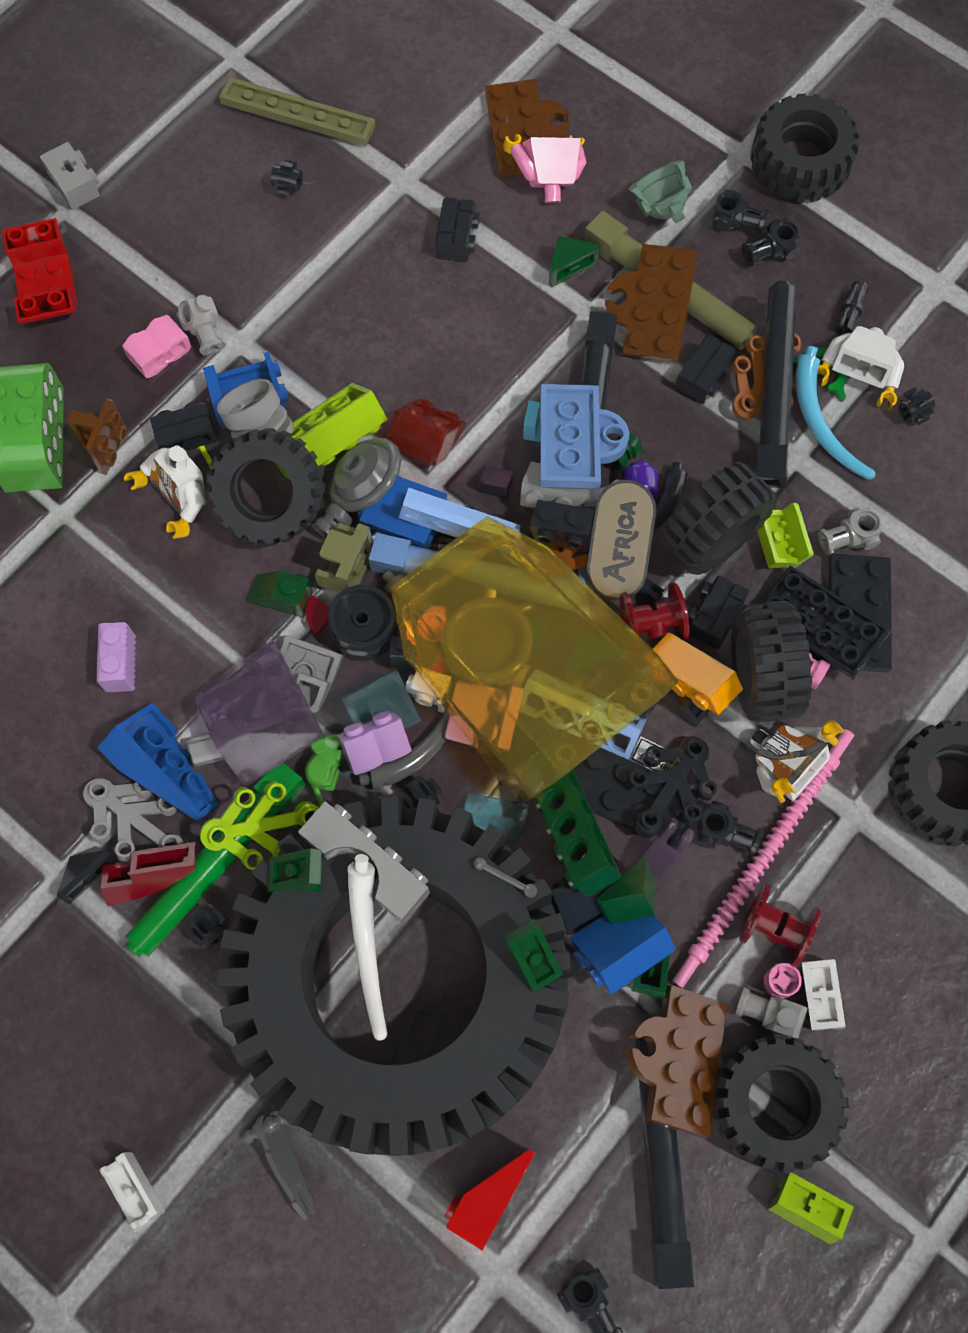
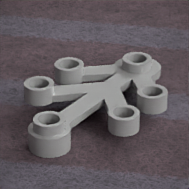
[83,778,184,862]

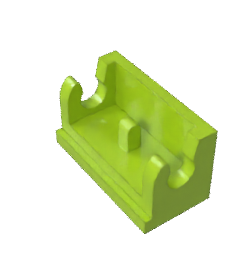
[768,1172,854,1244]

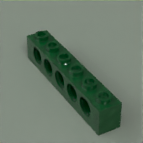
[513,717,622,897]

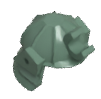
[628,160,692,223]

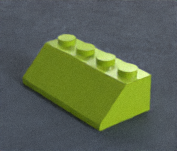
[274,383,388,480]

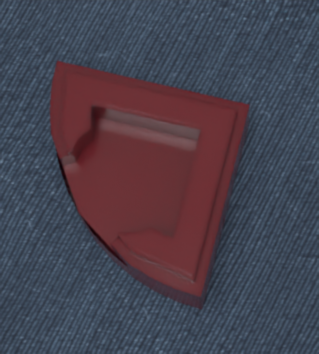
[305,595,329,637]

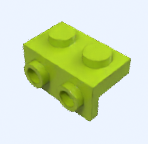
[757,503,813,568]

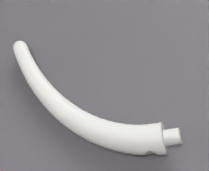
[348,854,387,1041]

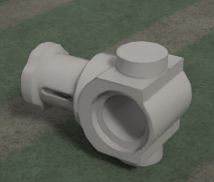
[176,295,224,356]
[818,506,882,555]
[736,987,808,1038]

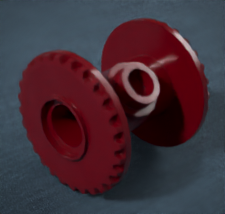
[619,583,689,651]
[739,884,822,968]

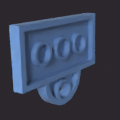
[540,384,629,489]

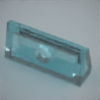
[464,793,529,841]

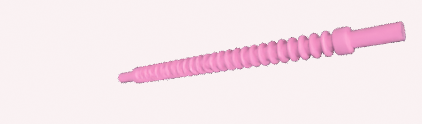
[672,729,854,989]

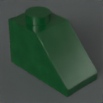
[247,571,313,618]

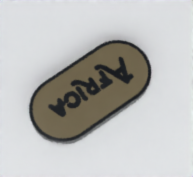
[587,480,657,600]

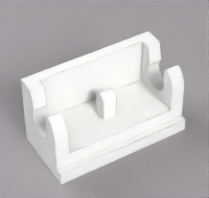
[802,959,846,1031]
[99,1152,166,1232]

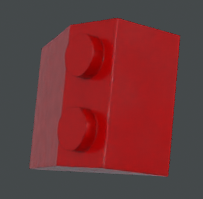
[444,1149,535,1251]

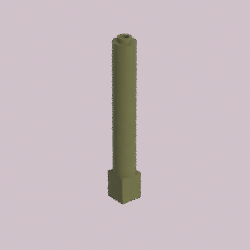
[584,211,758,350]

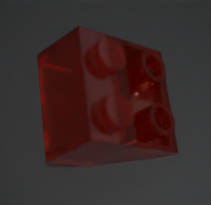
[386,399,466,466]

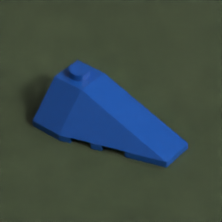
[98,703,219,822]

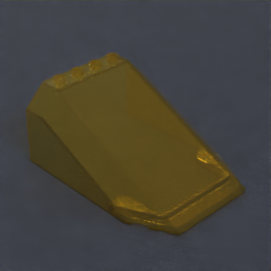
[391,516,679,802]

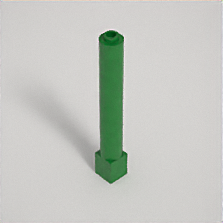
[125,759,306,958]

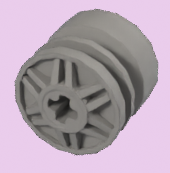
[217,379,294,439]

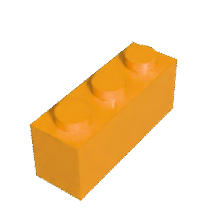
[644,632,743,715]

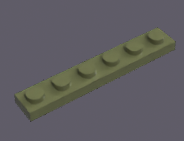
[219,77,376,146]

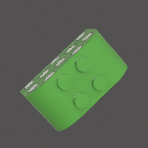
[0,363,64,493]

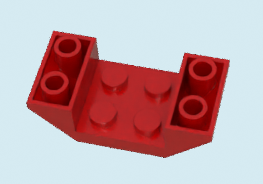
[2,218,78,325]

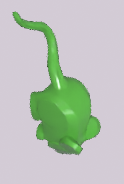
[305,734,345,807]

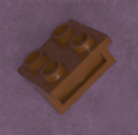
[67,399,127,475]

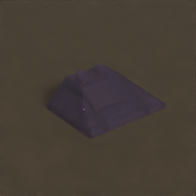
[195,640,325,787]

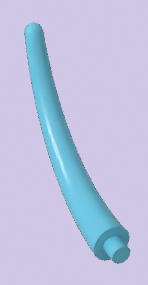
[795,346,875,480]

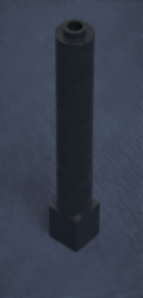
[756,281,797,488]
[580,311,618,410]
[635,1038,694,1289]

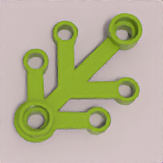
[200,781,319,870]

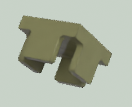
[315,523,373,593]

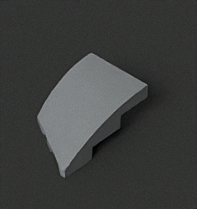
[251,635,344,720]

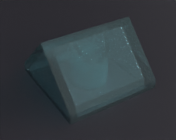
[342,670,421,730]

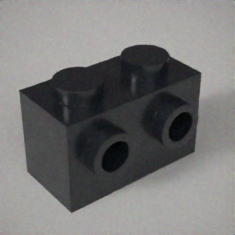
[530,500,595,552]

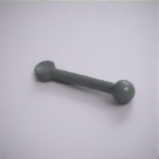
[473,857,537,898]

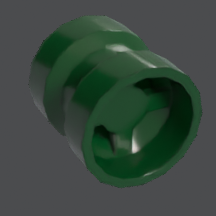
[609,432,643,471]

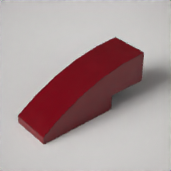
[100,842,197,906]

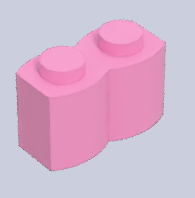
[122,315,191,378]

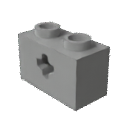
[40,142,100,210]

